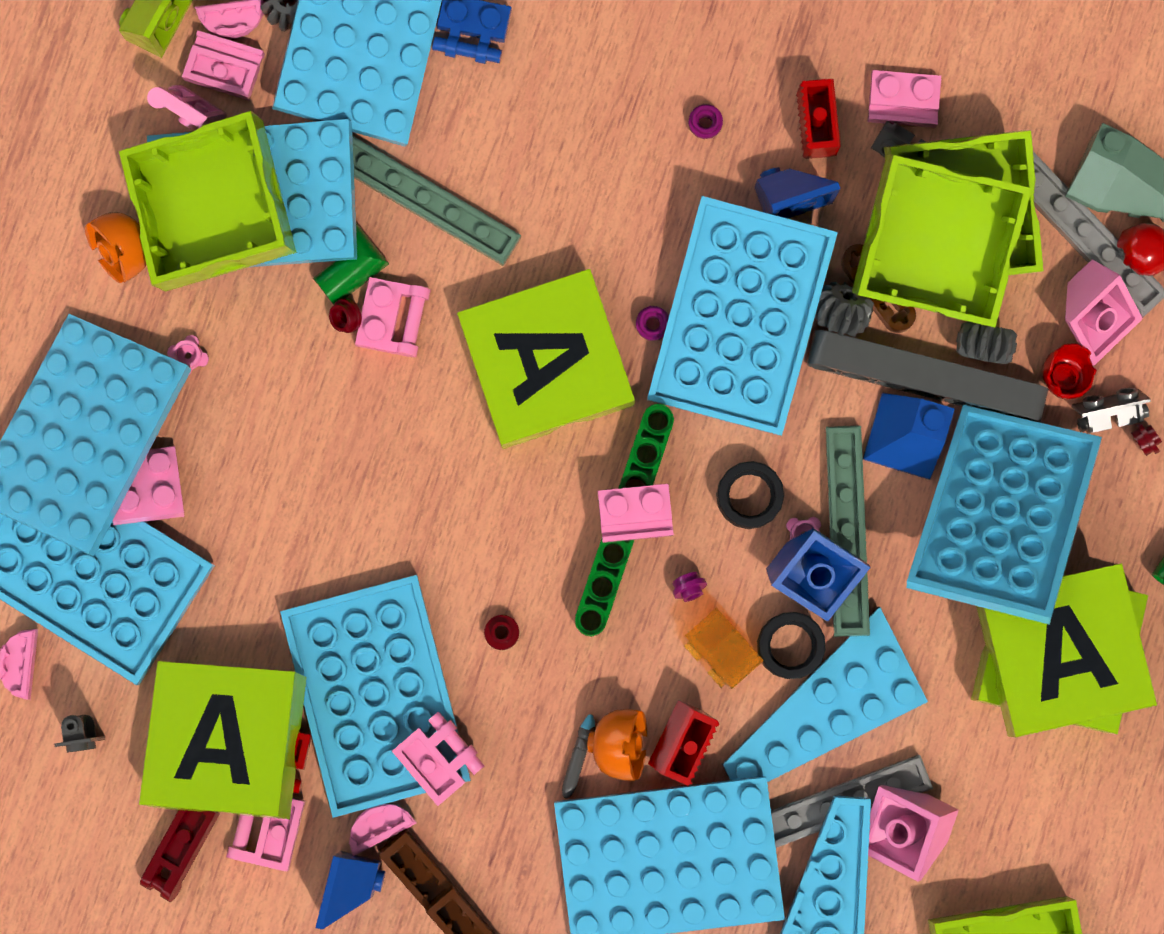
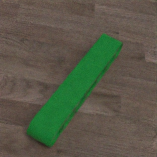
[575,404,674,637]

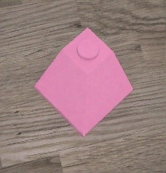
[1065,259,1143,366]
[868,785,959,882]

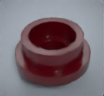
[329,298,362,333]
[1131,423,1162,456]
[484,615,520,650]

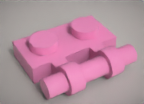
[392,711,484,806]

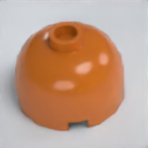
[85,212,147,283]
[587,709,647,781]

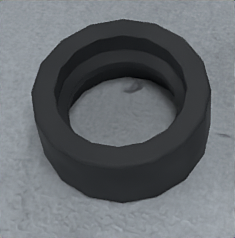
[716,461,784,529]
[757,612,826,679]

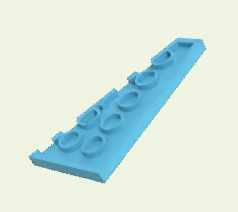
[722,607,928,782]
[780,796,871,934]

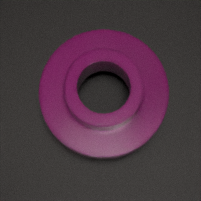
[688,104,723,139]
[636,306,669,341]
[672,572,707,602]

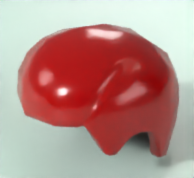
[1117,223,1164,276]
[1042,343,1097,400]

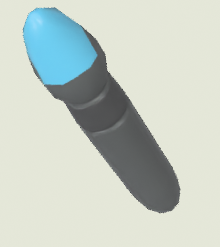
[562,714,595,799]

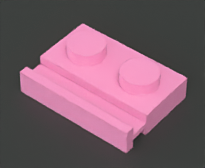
[182,30,265,100]
[868,70,941,128]
[598,484,674,543]

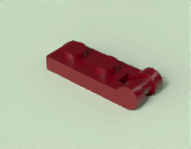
[140,810,220,902]

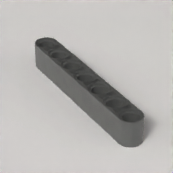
[807,330,1049,423]

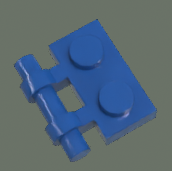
[432,0,512,64]

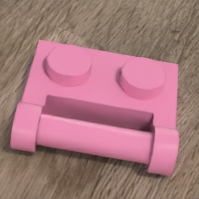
[147,85,227,130]
[355,277,431,358]
[226,798,305,872]

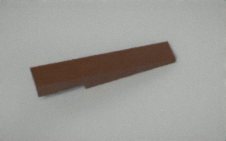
[378,829,495,934]

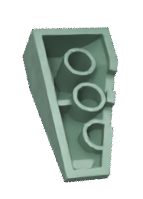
[1065,123,1164,222]

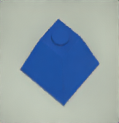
[755,167,840,219]
[863,393,955,480]
[766,528,871,622]
[315,851,386,930]

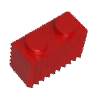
[796,79,841,159]
[648,700,719,786]

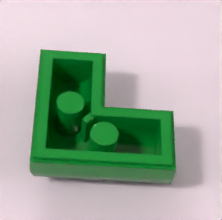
[313,222,389,305]

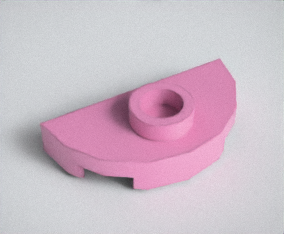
[195,0,265,39]
[0,629,38,700]
[349,804,417,856]

